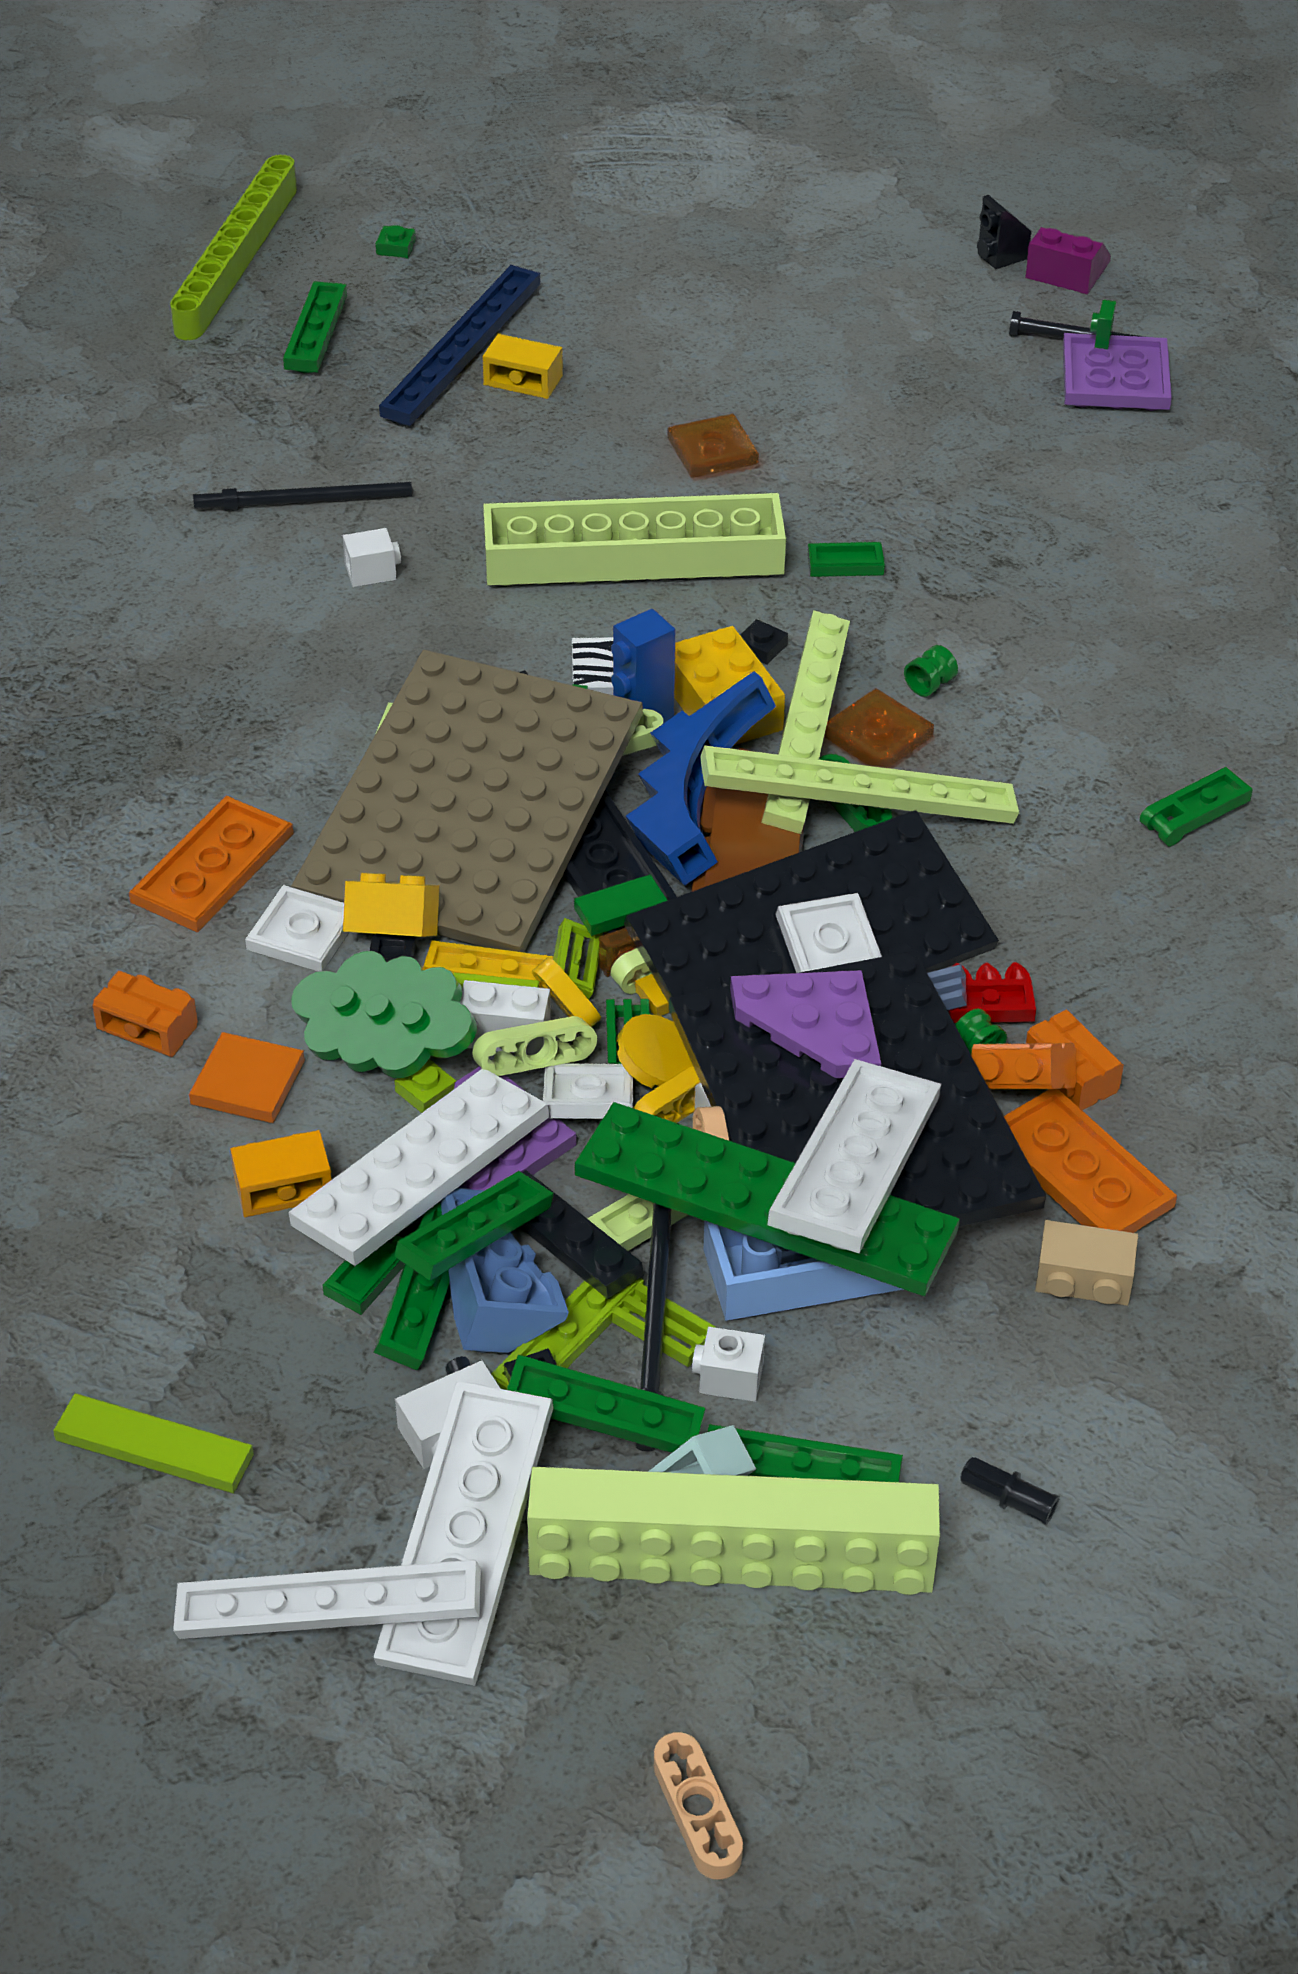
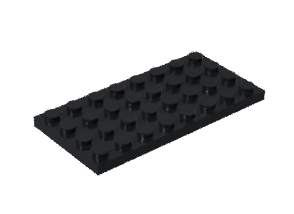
[624,810,999,1003]

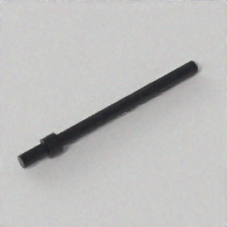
[193,482,412,511]
[636,1203,672,1452]

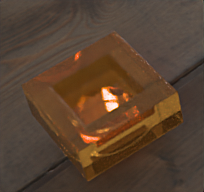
[599,928,637,978]

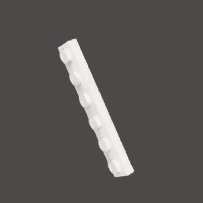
[173,1560,481,1639]

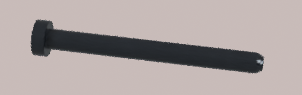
[1009,311,1145,338]

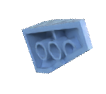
[440,1188,569,1353]

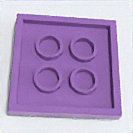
[1063,333,1172,411]

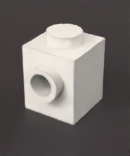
[343,528,401,587]
[692,1327,765,1402]

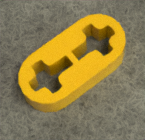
[532,957,601,1027]

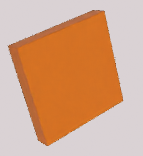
[189,1032,305,1123]

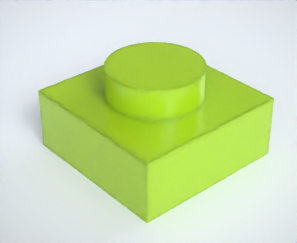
[394,1059,456,1113]

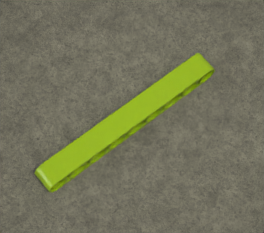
[170,155,297,340]

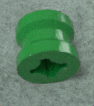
[955,1009,1007,1056]

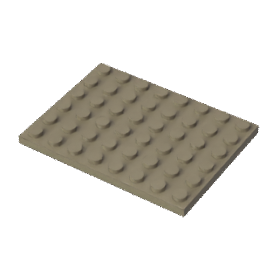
[291,649,643,952]

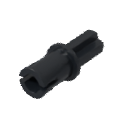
[960,1457,1060,1525]

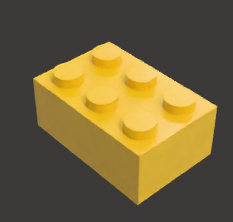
[674,626,785,746]

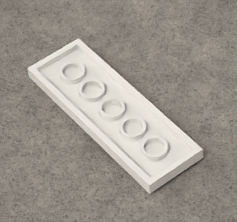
[767,1059,941,1253]
[288,1069,549,1266]
[373,1380,553,1686]

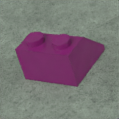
[1025,227,1111,294]

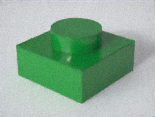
[375,225,416,258]
[1090,300,1116,349]

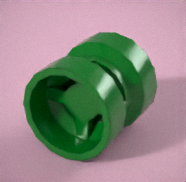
[904,645,958,697]

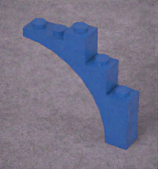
[625,671,776,886]

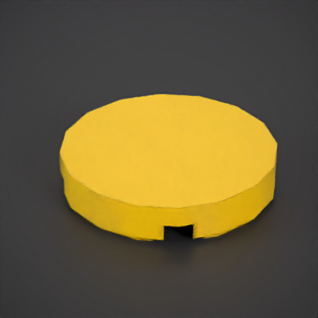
[616,1014,693,1088]

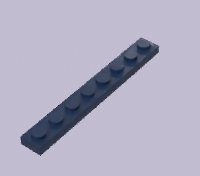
[379,265,541,426]

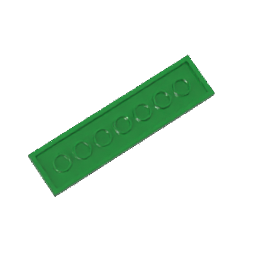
[575,1102,960,1297]

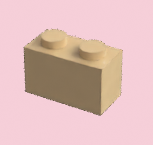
[1035,1220,1138,1306]

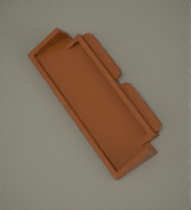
[692,748,805,891]

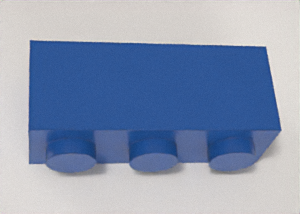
[611,608,676,723]

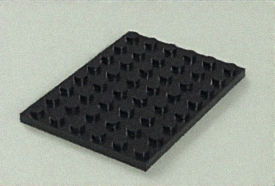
[669,951,1046,1264]

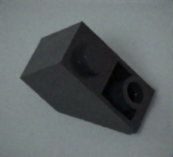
[977,195,1032,270]

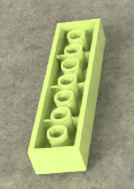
[483,493,786,586]
[527,1467,940,1595]

